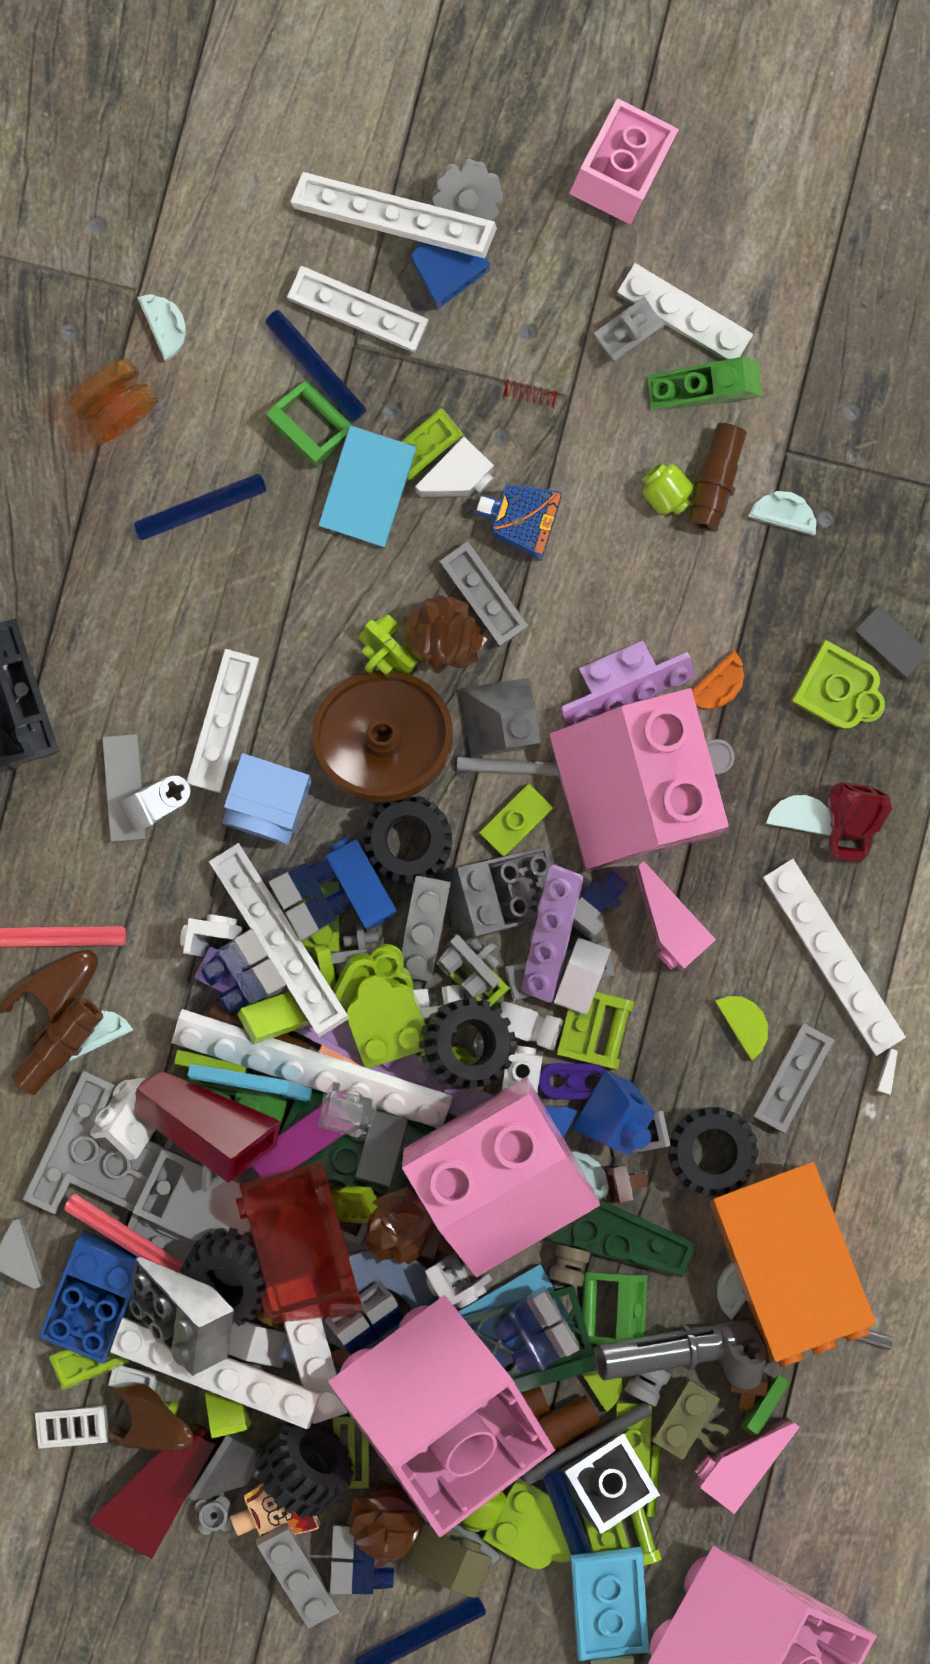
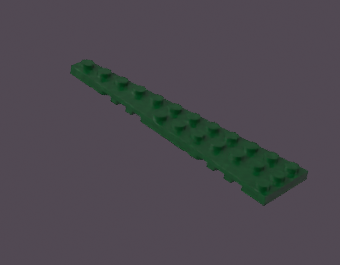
[280,1085,697,1278]

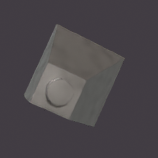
[460,678,541,758]
[189,1433,261,1501]
[554,1433,660,1534]

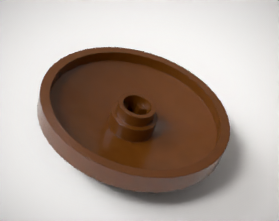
[312,670,453,802]

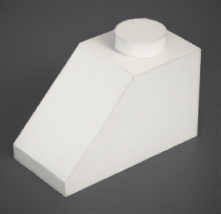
[415,437,494,497]

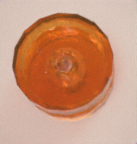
[68,359,158,445]

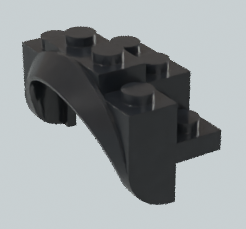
[0,618,60,773]

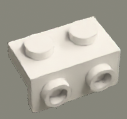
[180,914,247,957]
[90,1077,156,1160]
[425,1252,492,1309]

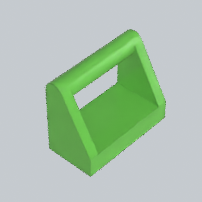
[266,380,353,468]
[580,1271,648,1345]

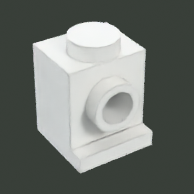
[502,1045,543,1093]

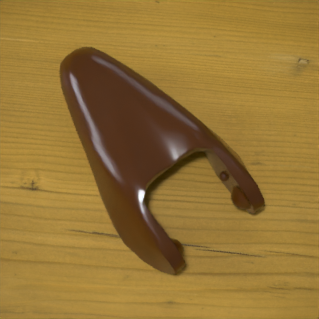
[0,950,98,1046]
[108,1382,193,1451]

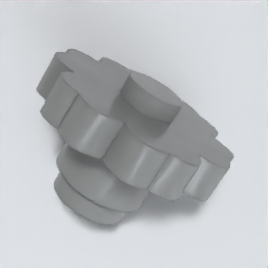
[432,159,503,221]

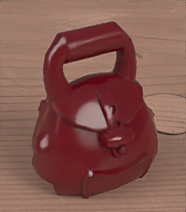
[828,782,892,863]

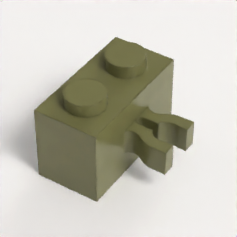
[651,1377,729,1460]
[408,1524,492,1598]

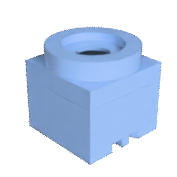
[222,753,312,845]

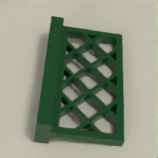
[463,1285,597,1393]

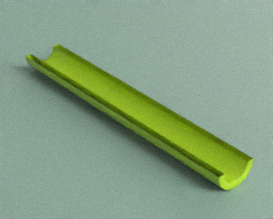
[645,1445,661,1517]

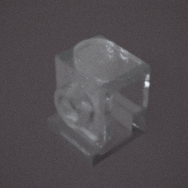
[318,1082,376,1137]

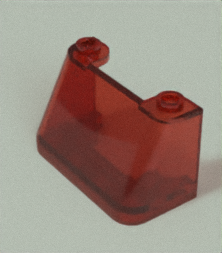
[236,1161,363,1323]

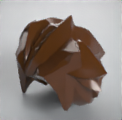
[403,595,488,670]
[364,1187,434,1265]
[347,1480,425,1568]

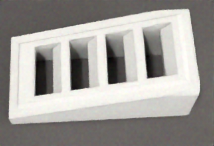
[35,1405,110,1449]

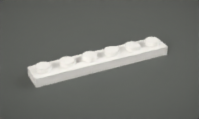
[291,172,497,259]
[209,843,349,1037]
[763,859,906,1056]
[110,1318,322,1429]

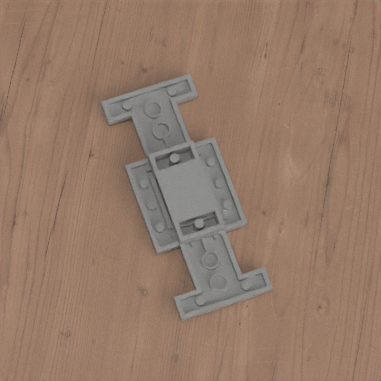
[23,1071,368,1349]

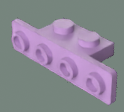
[560,641,696,727]
[521,865,583,1003]

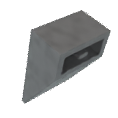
[438,846,552,941]
[129,1257,234,1376]

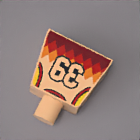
[230,1483,320,1537]

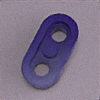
[539,1063,606,1099]

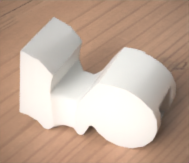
[500,1001,565,1051]

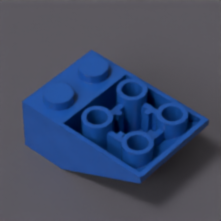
[39,1231,138,1364]

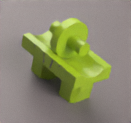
[358,614,417,676]

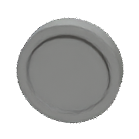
[706,739,735,775]

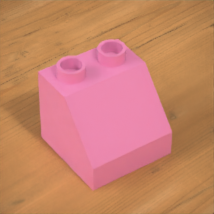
[549,688,729,872]
[402,1076,600,1277]
[328,1295,555,1538]
[648,1546,877,1664]

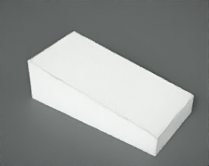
[875,1049,898,1095]
[108,1366,159,1391]

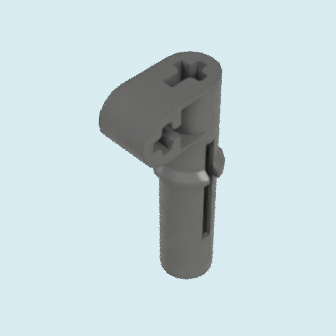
[595,1318,767,1390]

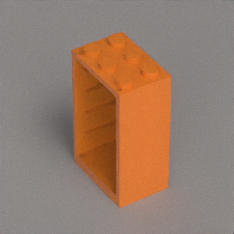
[709,1161,876,1367]

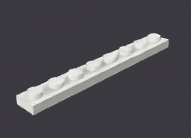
[171,1009,452,1128]

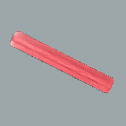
[0,926,126,947]
[64,1194,183,1273]

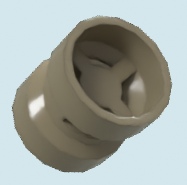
[548,1244,591,1287]

